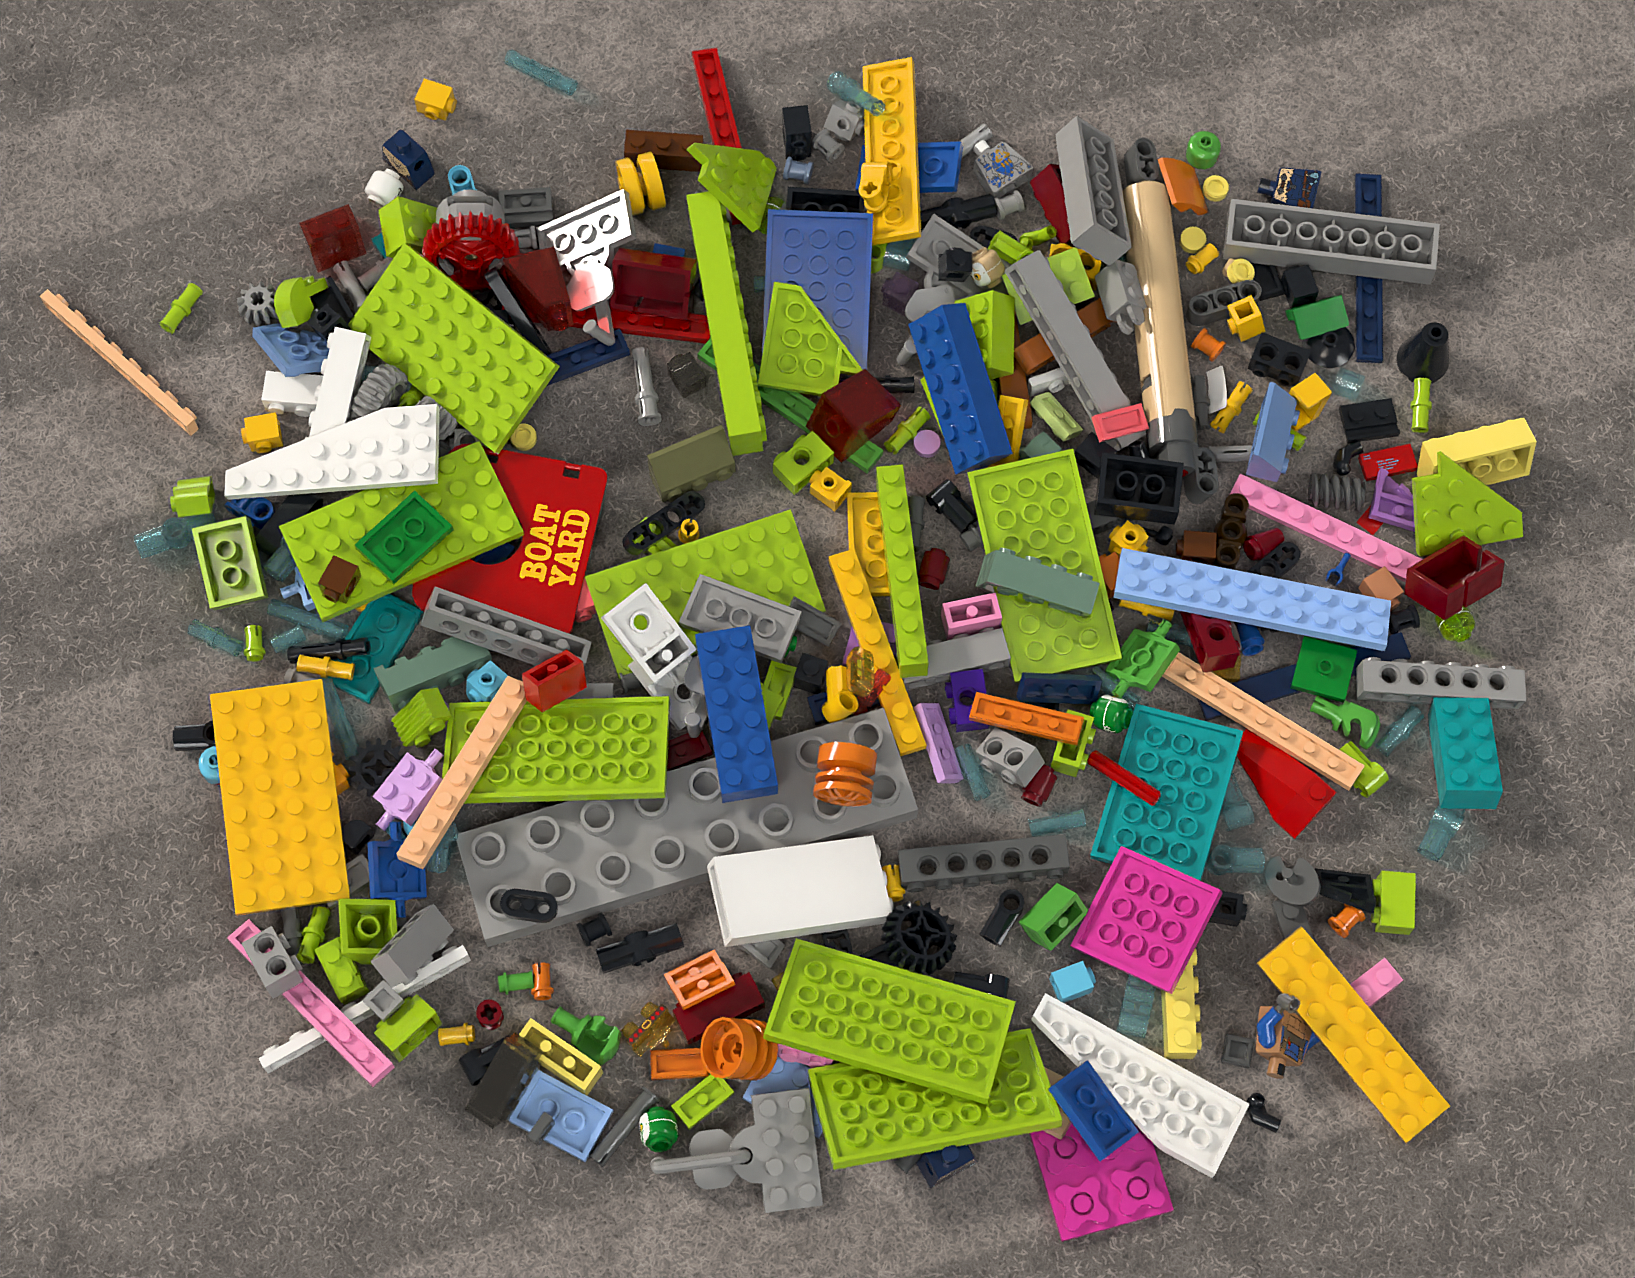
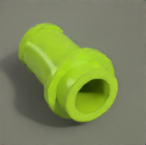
[243,625,266,662]

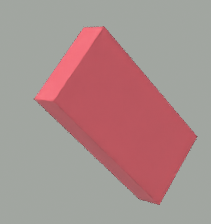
[1091,403,1149,443]

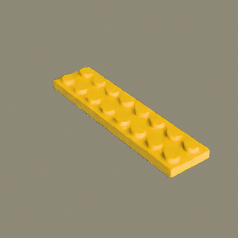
[863,57,921,246]
[1257,927,1450,1143]

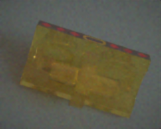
[621,1002,675,1058]

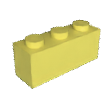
[514,1018,603,1095]

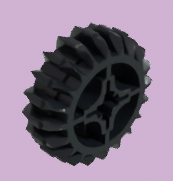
[881,899,957,975]

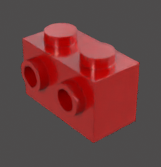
[522,649,587,712]

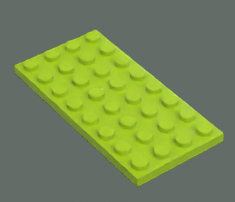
[348,243,560,454]
[279,441,524,623]
[967,449,1122,683]
[585,509,826,680]
[442,696,670,804]
[763,938,1016,1105]
[808,1028,1062,1170]

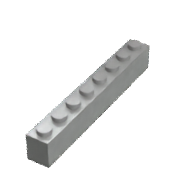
[1004,249,1147,451]

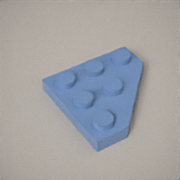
[252,323,330,377]

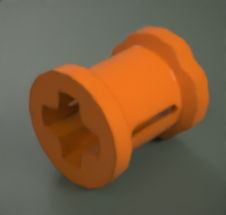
[1191,328,1226,362]
[1328,904,1366,938]

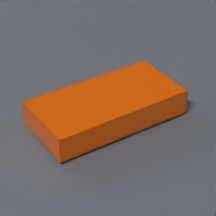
[650,1048,709,1080]

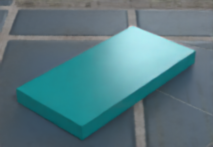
[321,594,424,704]

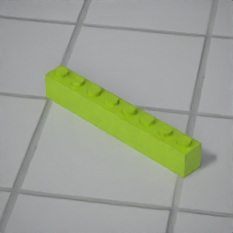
[876,464,928,678]

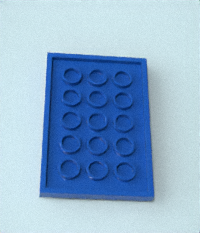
[762,209,873,372]

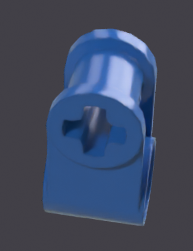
[224,497,275,529]

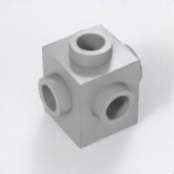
[823,100,865,141]

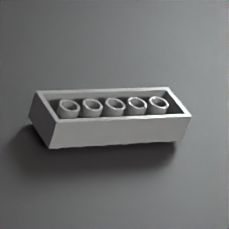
[1055,116,1132,266]

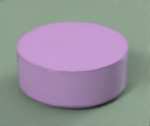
[914,430,940,458]

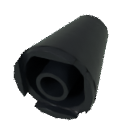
[1396,322,1449,384]

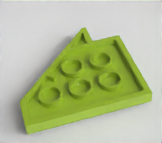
[687,143,777,232]
[758,282,863,399]
[1412,451,1523,556]

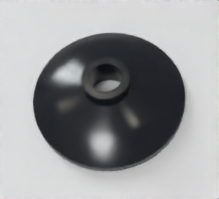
[1302,327,1355,368]

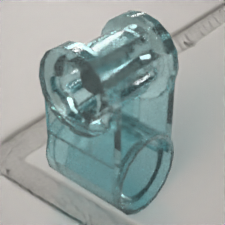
[883,238,916,272]

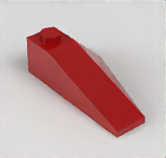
[1237,729,1337,839]

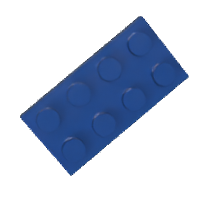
[855,141,963,193]

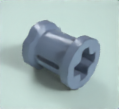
[783,157,814,185]

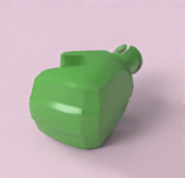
[1310,695,1380,750]
[551,1007,621,1066]

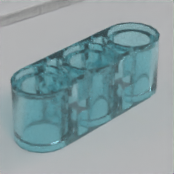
[1116,974,1156,1039]

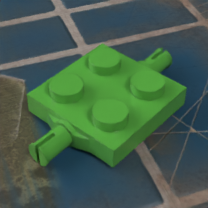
[1105,620,1181,698]

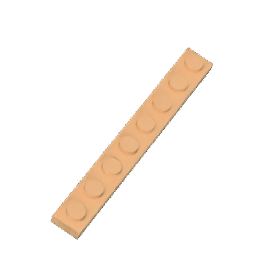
[40,289,199,436]
[1162,652,1365,791]
[396,676,527,869]

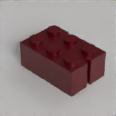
[610,248,697,320]
[1404,536,1505,620]

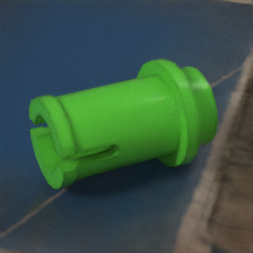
[498,971,534,995]

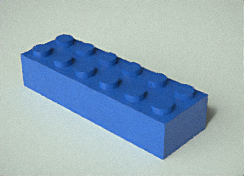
[908,303,1013,475]
[695,625,778,803]

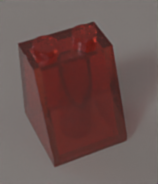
[299,204,366,273]
[503,246,574,331]
[806,369,901,463]

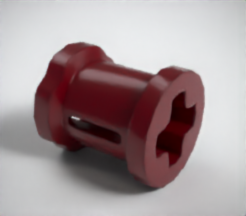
[476,999,504,1030]

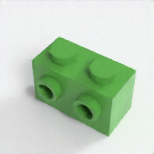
[1018,883,1088,951]

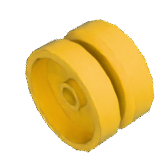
[616,152,666,216]

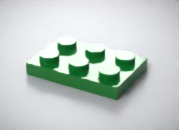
[355,490,453,585]

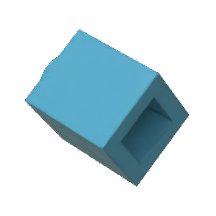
[1049,961,1096,1003]

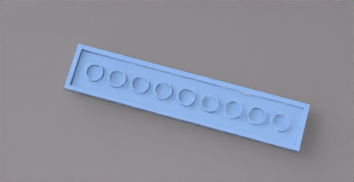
[1113,548,1391,651]

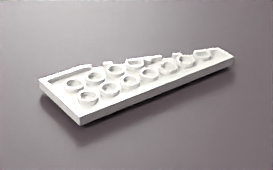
[224,404,440,500]
[1031,993,1249,1178]

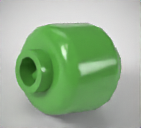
[1186,131,1221,169]

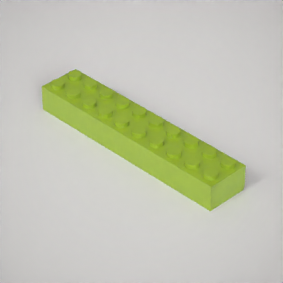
[686,191,767,456]

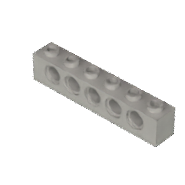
[421,587,591,666]
[1356,657,1526,709]

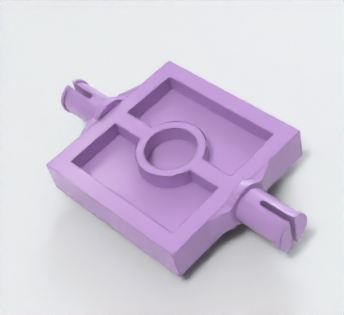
[373,748,444,831]

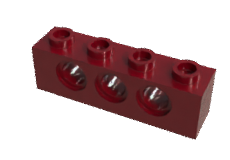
[1180,611,1241,673]

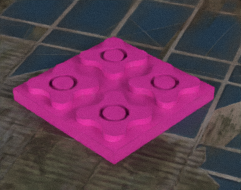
[1070,846,1223,994]
[1029,1123,1174,1242]

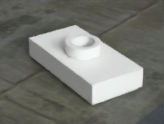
[1027,367,1070,397]

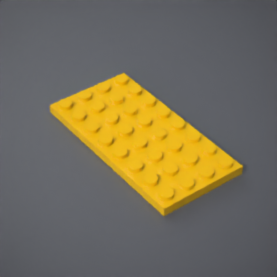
[210,679,350,916]

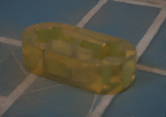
[846,646,874,697]

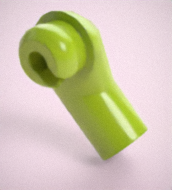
[1019,225,1056,249]

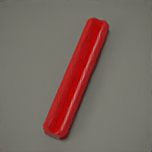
[1087,750,1161,806]

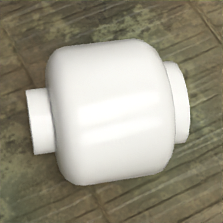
[365,169,404,208]

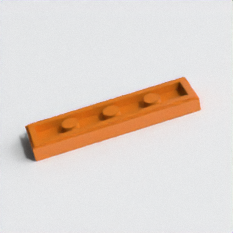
[969,692,1084,746]

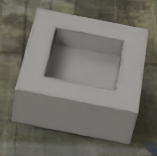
[362,980,405,1022]

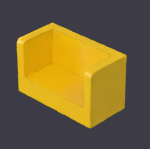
[1289,373,1332,431]

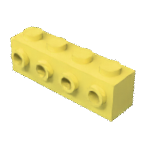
[1161,948,1202,1059]

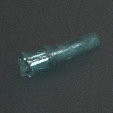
[827,71,885,116]

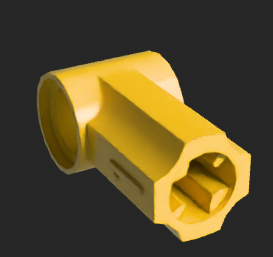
[822,665,858,723]

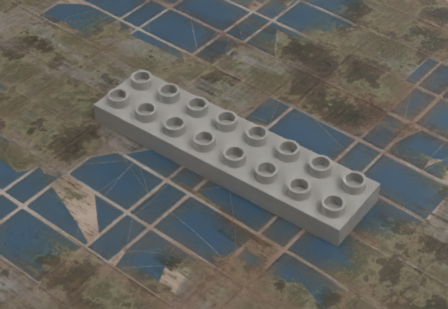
[455,708,918,947]

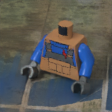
[1256,993,1320,1079]

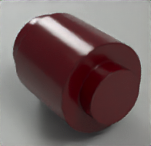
[917,548,950,590]
[1021,764,1057,807]

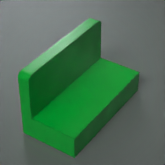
[1285,295,1349,340]

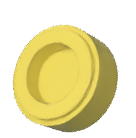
[1202,175,1229,202]
[1180,227,1207,254]
[1227,259,1255,284]
[510,424,537,451]

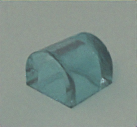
[1331,367,1365,402]

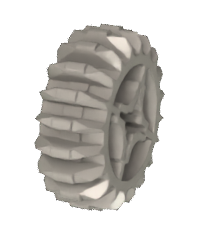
[350,363,408,421]

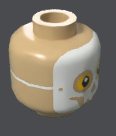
[970,247,1005,288]

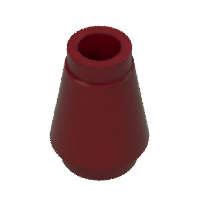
[1243,528,1284,561]

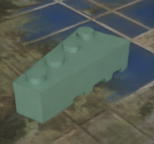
[976,548,1100,617]
[373,637,493,713]

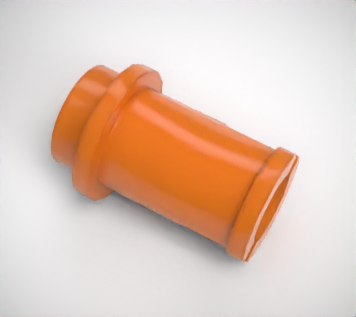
[531,962,554,1001]

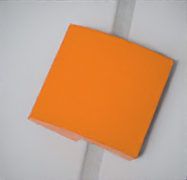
[1158,157,1208,216]
[664,949,735,1010]

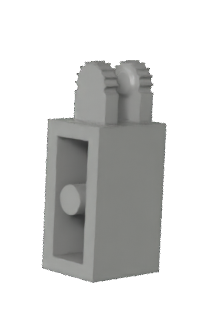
[1095,259,1147,335]

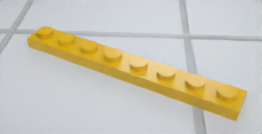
[828,549,927,757]

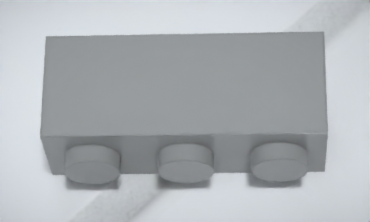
[370,904,454,988]

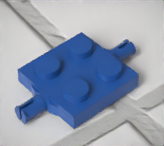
[368,822,427,919]

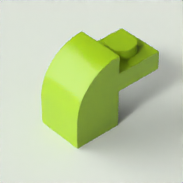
[274,276,328,328]

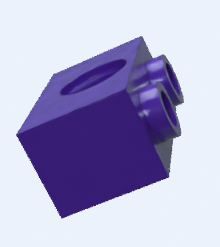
[945,669,990,732]

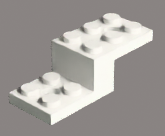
[601,583,702,731]

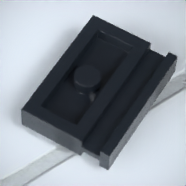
[1339,398,1400,444]

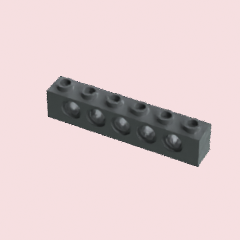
[897,834,1070,892]

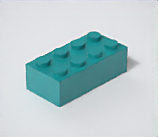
[1428,697,1503,809]

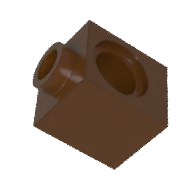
[1176,530,1217,566]
[318,555,361,604]

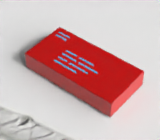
[1358,444,1418,481]

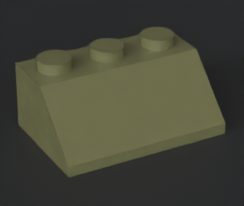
[647,425,735,502]

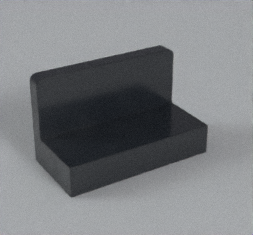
[310,276,354,333]

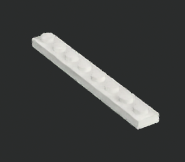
[258,945,471,1073]

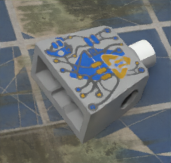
[973,140,1033,199]

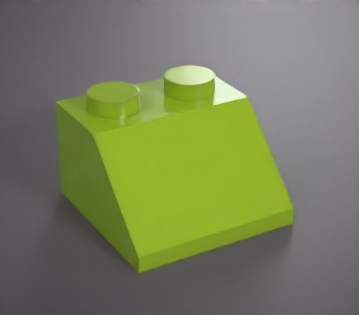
[338,899,397,965]
[374,994,442,1063]

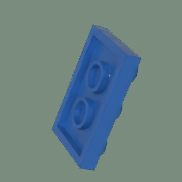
[1048,1060,1139,1161]

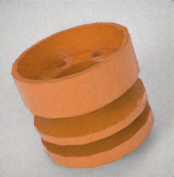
[813,742,877,806]
[700,1017,778,1081]

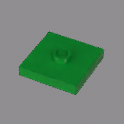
[1290,636,1357,703]

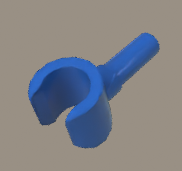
[1326,553,1351,586]

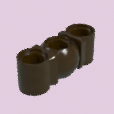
[1213,493,1249,570]

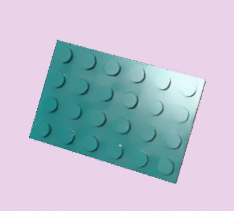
[1090,704,1243,881]

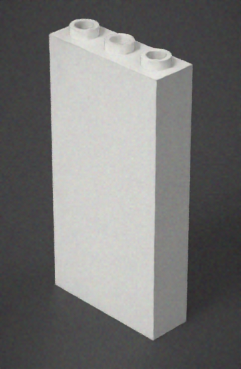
[707,835,894,947]

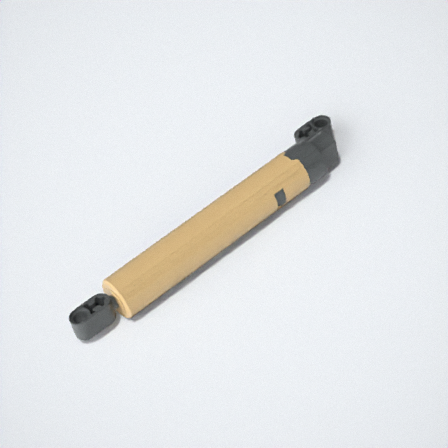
[1122,137,1219,504]

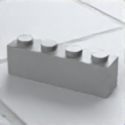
[895,627,1011,690]

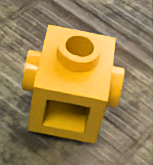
[1108,520,1149,558]

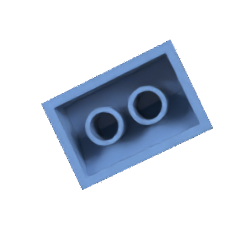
[1246,382,1300,482]

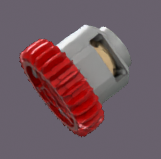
[422,190,520,293]

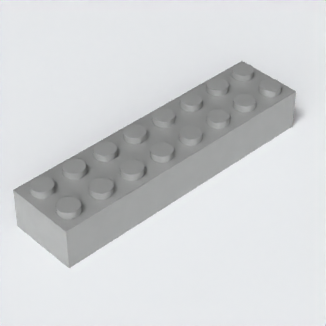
[1223,199,1440,285]

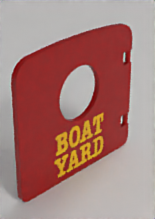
[412,444,607,634]

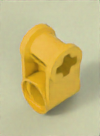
[859,162,893,213]

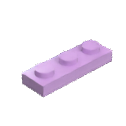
[913,703,964,783]

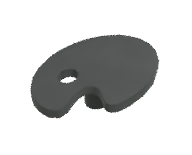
[1265,856,1321,906]

